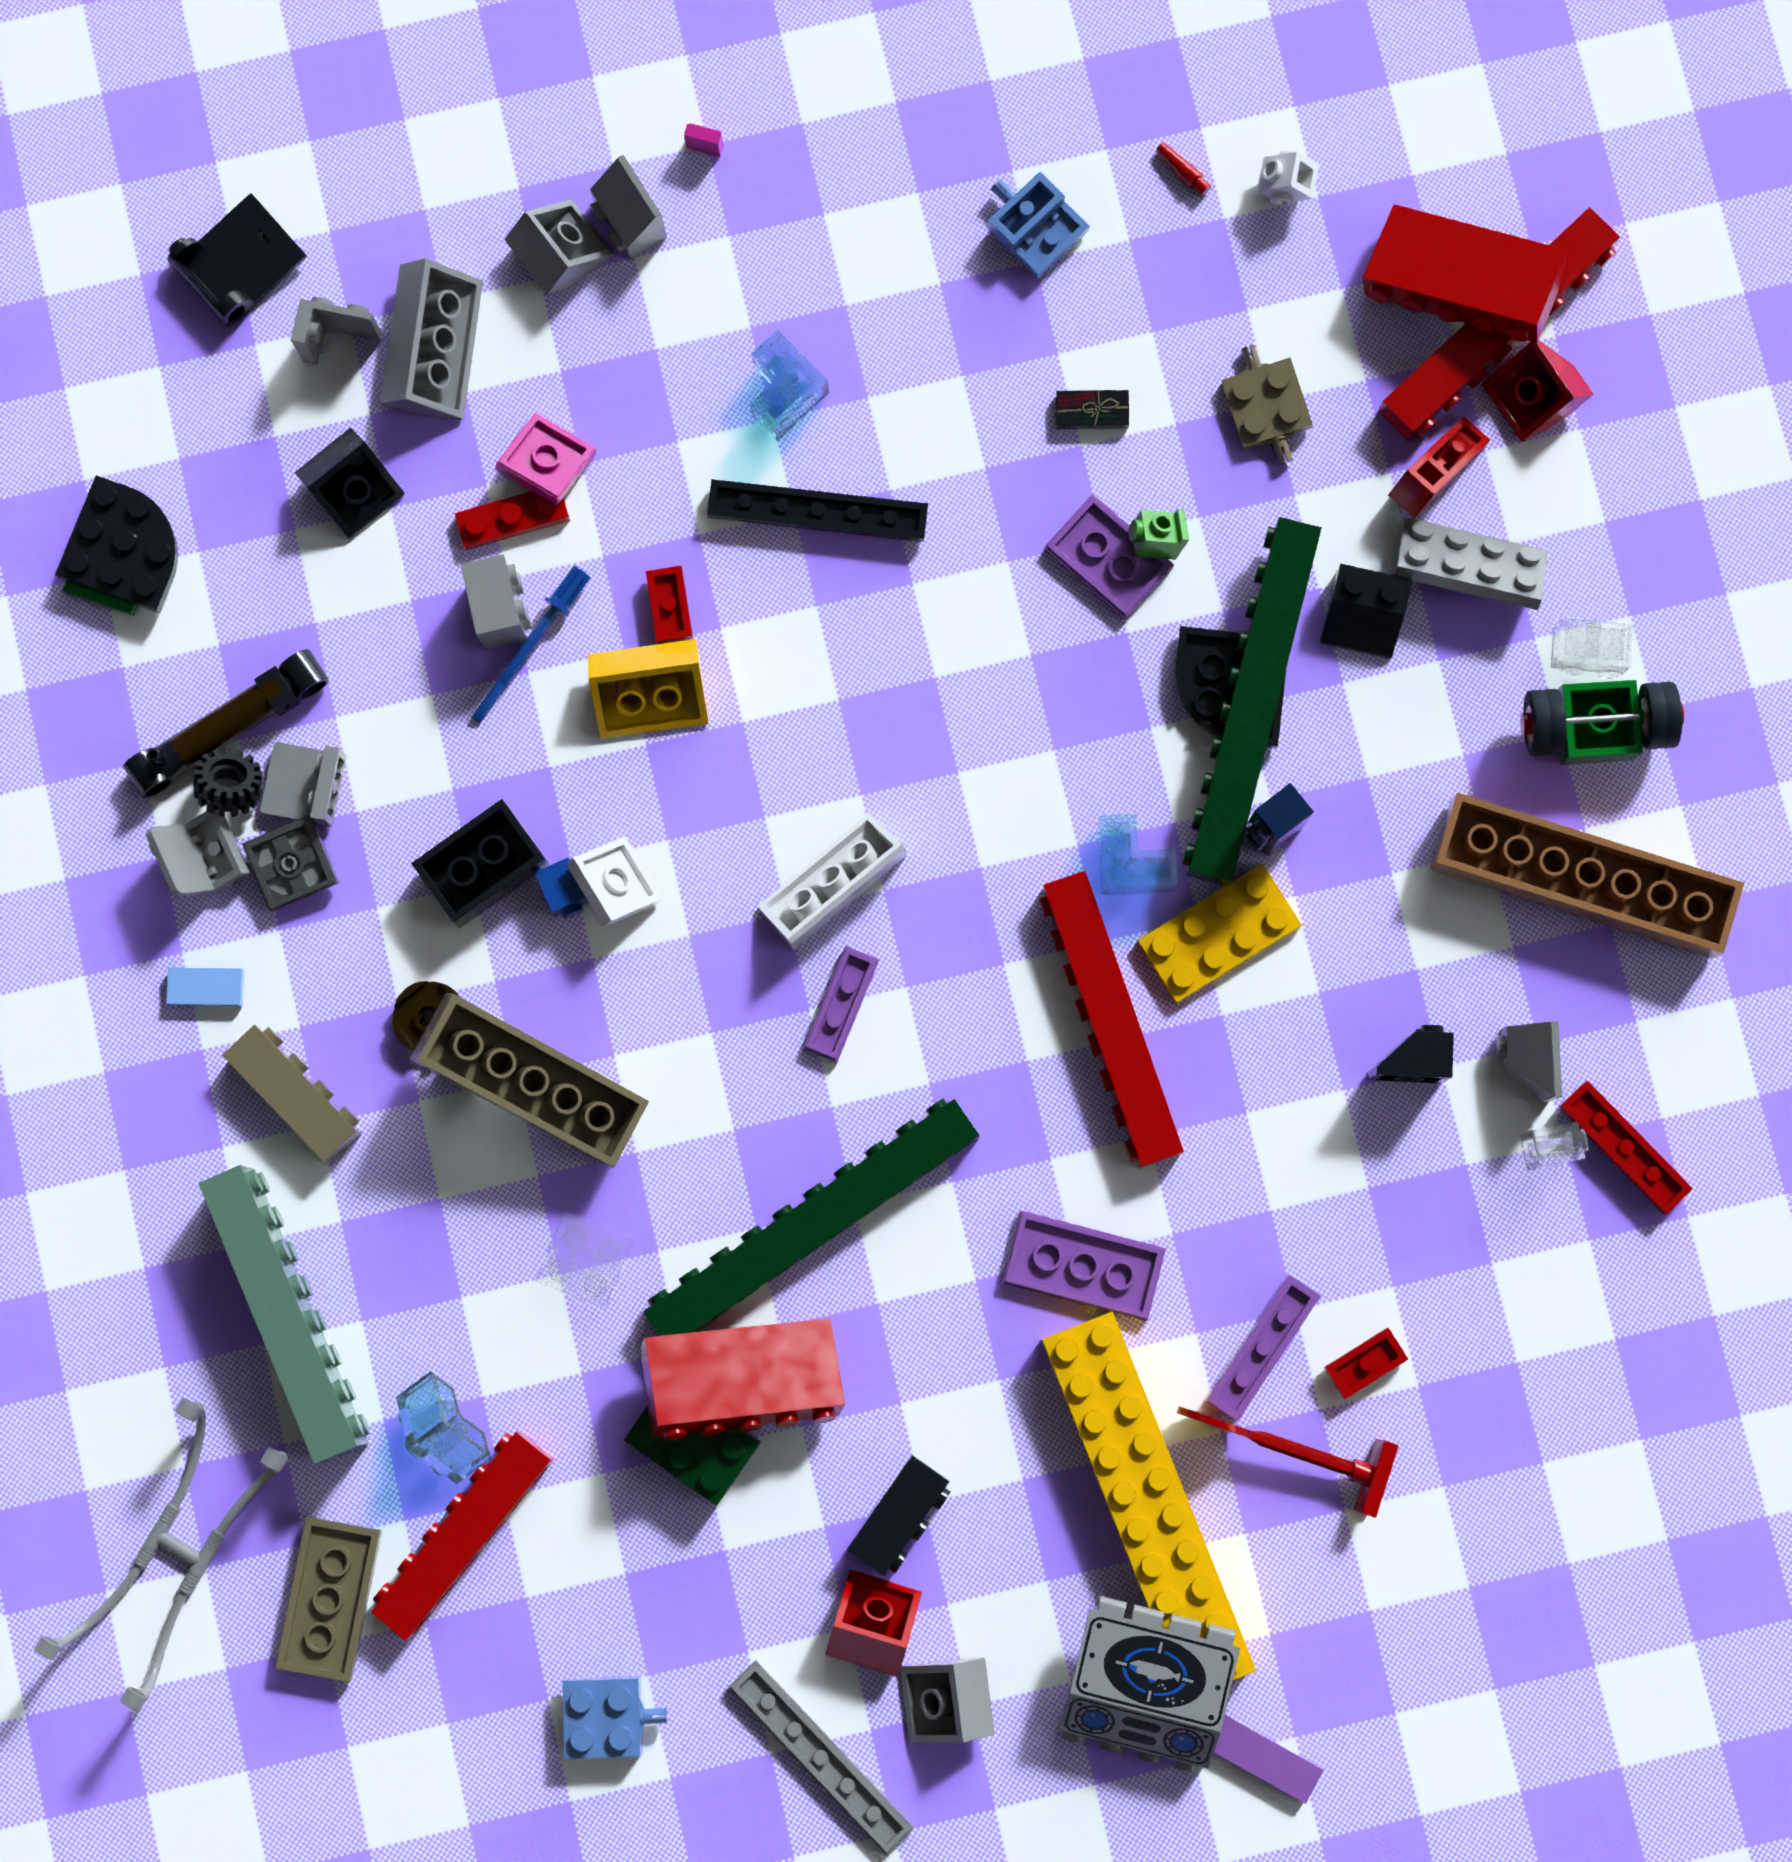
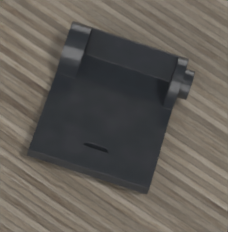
[167,193,308,326]

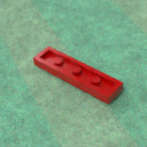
[1558,1080,1693,1215]

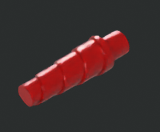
[1155,142,1212,197]

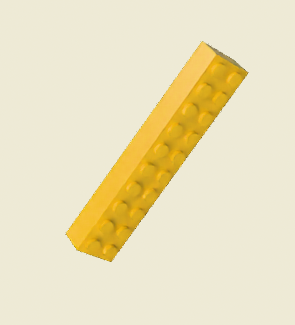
[1041,1311,1256,1680]

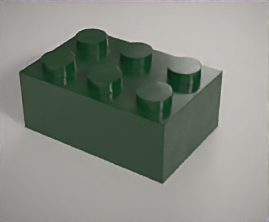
[624,1405,763,1506]

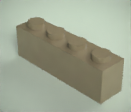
[222,1024,362,1164]

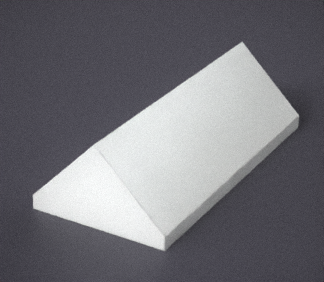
[757,812,906,950]

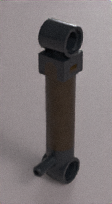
[123,649,329,799]

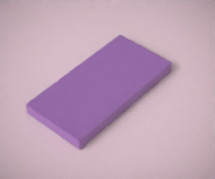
[1002,1210,1166,1321]

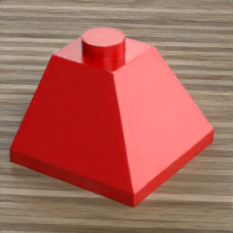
[1482,340,1594,442]

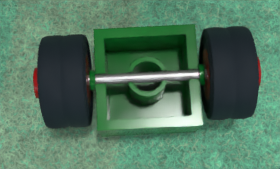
[1520,680,1684,765]

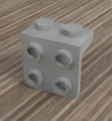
[146,809,250,897]

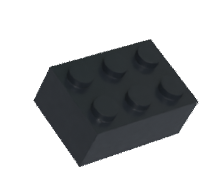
[411,799,550,929]

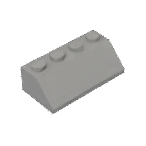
[380,258,483,420]

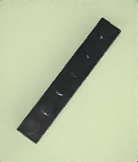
[707,479,928,542]

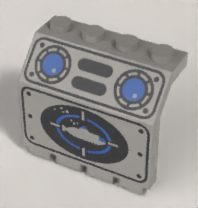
[1057,1596,1240,1773]

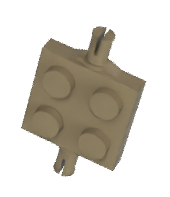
[1221,344,1313,465]

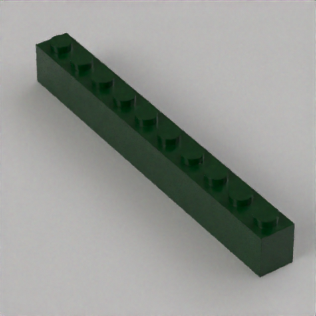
[1182,517,1322,887]
[643,1098,980,1336]

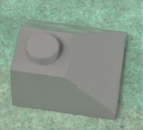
[1495,1021,1563,1103]

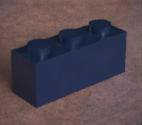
[1245,782,1314,856]

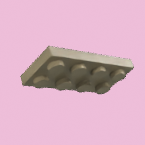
[275,1516,382,1683]

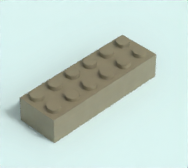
[410,993,650,1168]

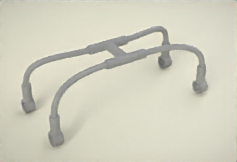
[34,1397,289,1712]

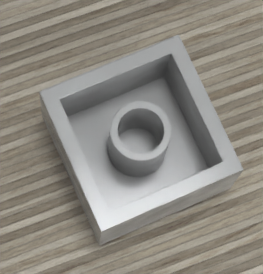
[460,554,532,650]

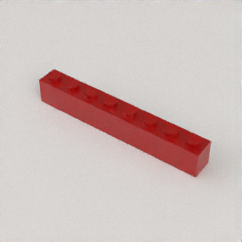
[1378,207,1620,442]
[1038,871,1184,1169]

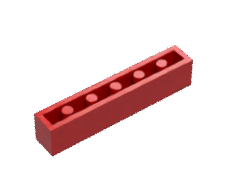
[371,1431,555,1641]

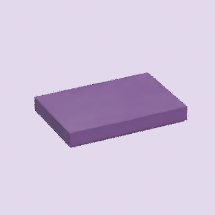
[1044,494,1175,621]

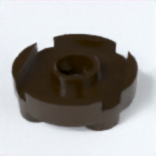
[392,981,461,1051]

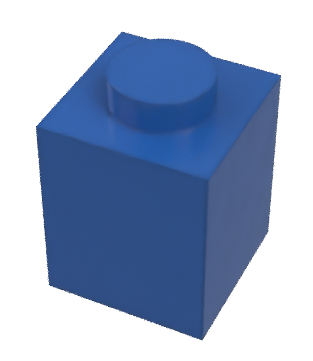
[534,857,589,919]

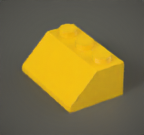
[588,639,709,739]

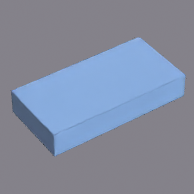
[166,967,244,1006]

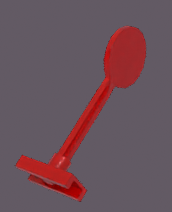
[1176,1406,1399,1518]

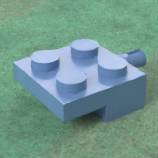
[988,171,1090,279]
[562,1676,668,1759]

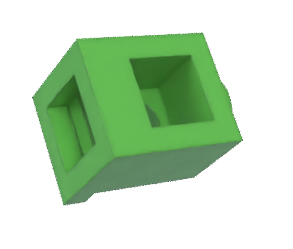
[1129,509,1189,560]

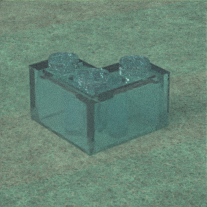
[750,330,829,442]
[1097,814,1178,895]
[396,1371,492,1484]

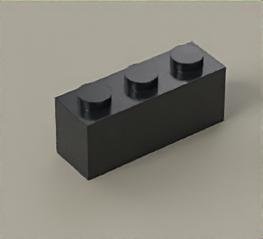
[847,1454,951,1576]

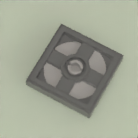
[242,815,340,912]

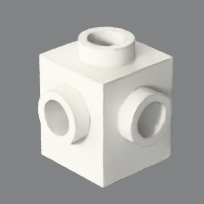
[1257,150,1319,207]

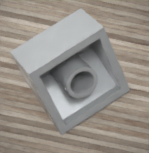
[589,154,667,260]
[504,199,614,295]
[900,1657,995,1743]

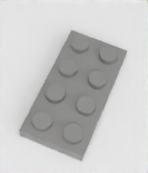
[1394,517,1548,610]

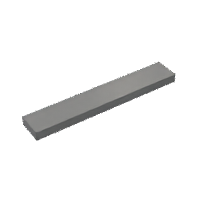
[728,1659,914,1855]

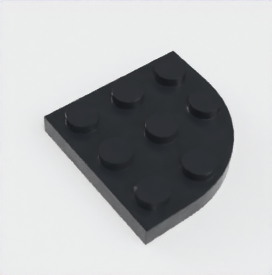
[55,475,179,614]
[1175,626,1287,749]

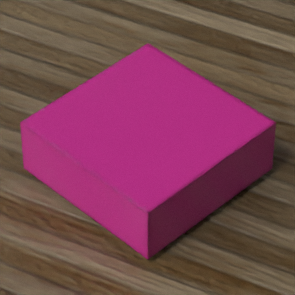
[684,123,724,157]

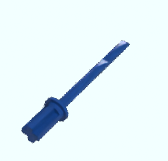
[471,565,591,724]

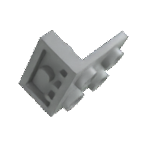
[290,297,382,364]
[260,742,347,827]

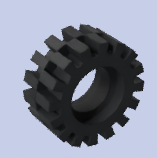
[193,748,262,817]

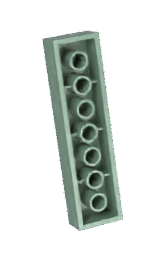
[198,1165,371,1464]

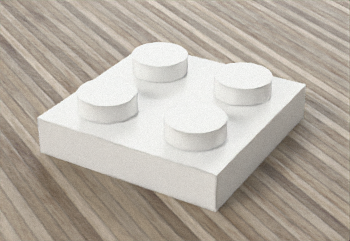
[566,836,663,927]

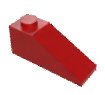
[1388,416,1490,519]

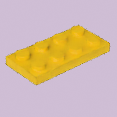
[1137,863,1302,1004]

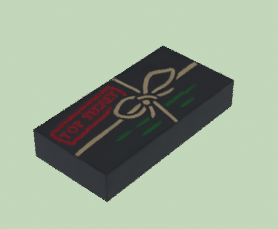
[1056,390,1129,429]

